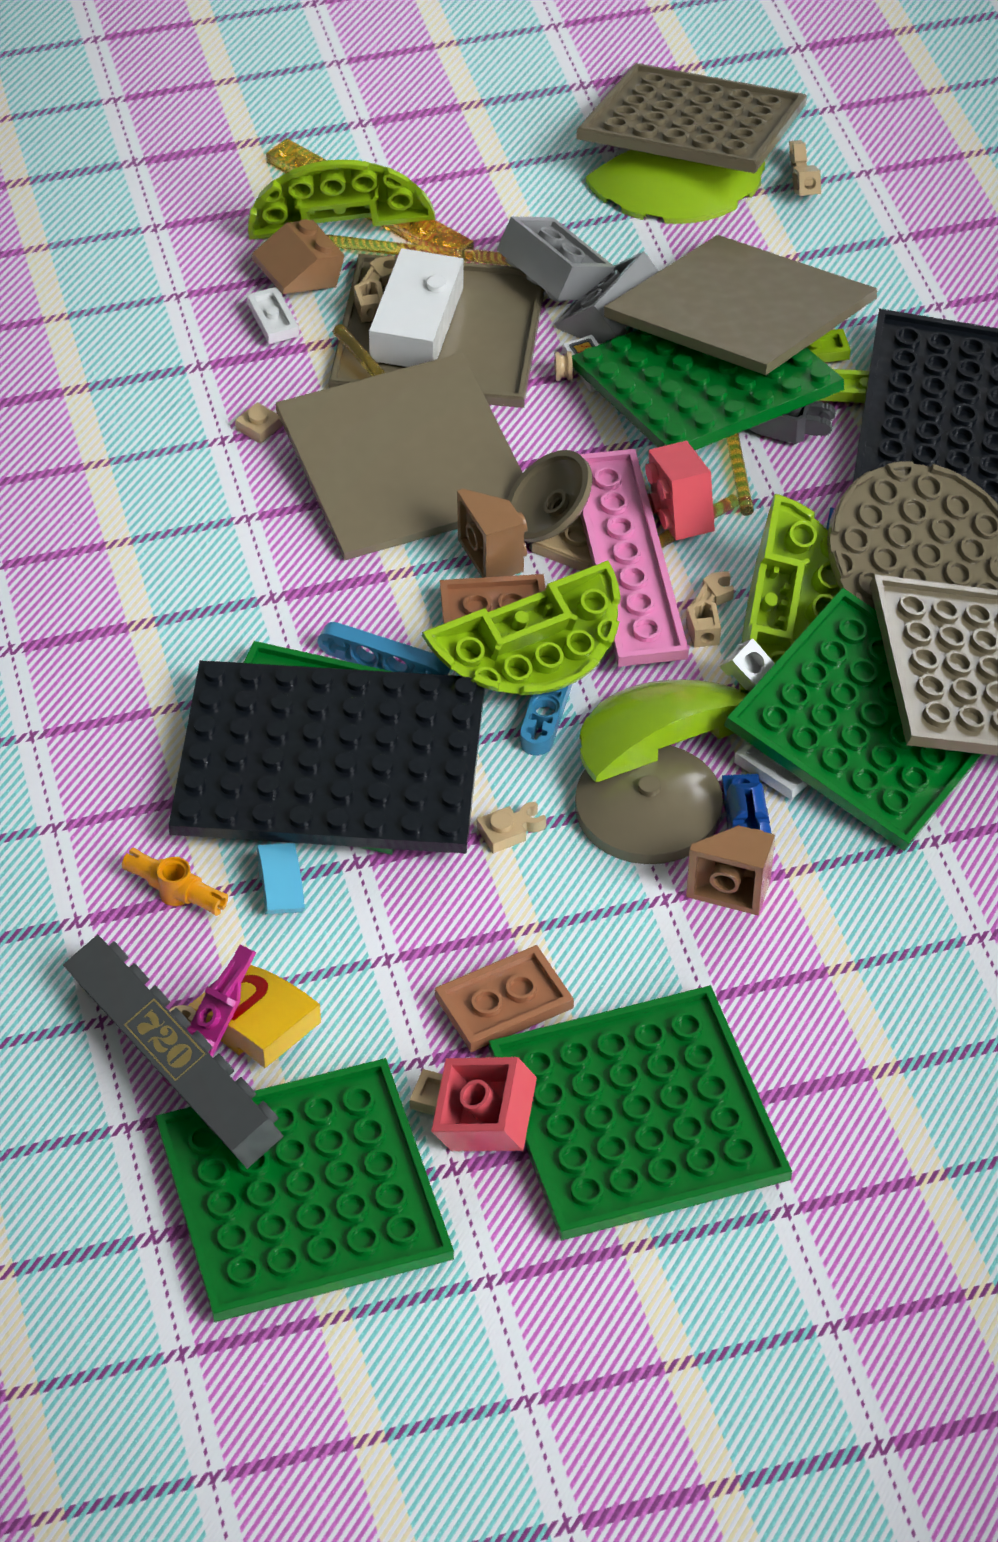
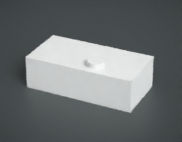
[369,248,464,367]

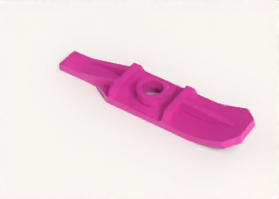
[163,944,257,1086]

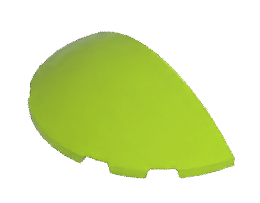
[586,150,765,224]
[248,160,436,240]
[739,494,841,693]
[422,560,621,695]
[579,679,748,783]

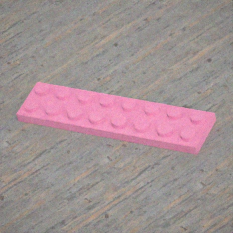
[580,449,689,667]

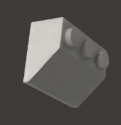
[496,216,615,302]
[554,251,659,344]

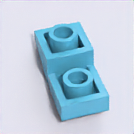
[257,843,305,914]

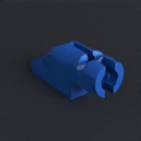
[721,774,772,834]

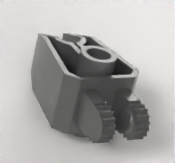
[749,401,836,444]

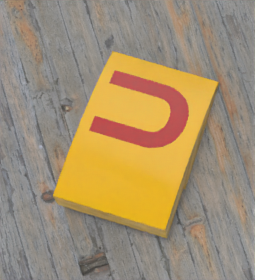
[188,965,321,1068]

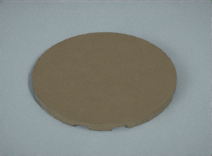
[827,461,998,609]

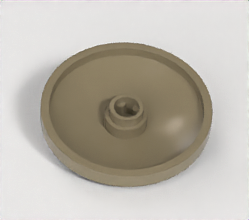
[575,745,723,864]

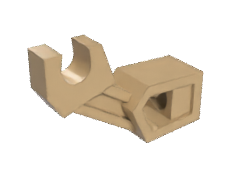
[789,140,821,196]
[354,255,395,323]
[686,571,734,648]

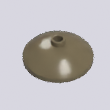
[508,450,592,542]

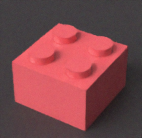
[645,441,715,541]
[431,1057,537,1151]

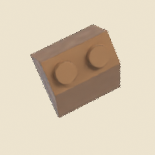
[251,219,345,294]
[457,488,528,577]
[686,825,775,916]

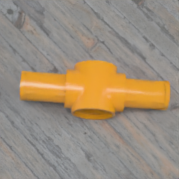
[122,848,228,916]

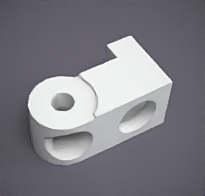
[719,638,775,692]

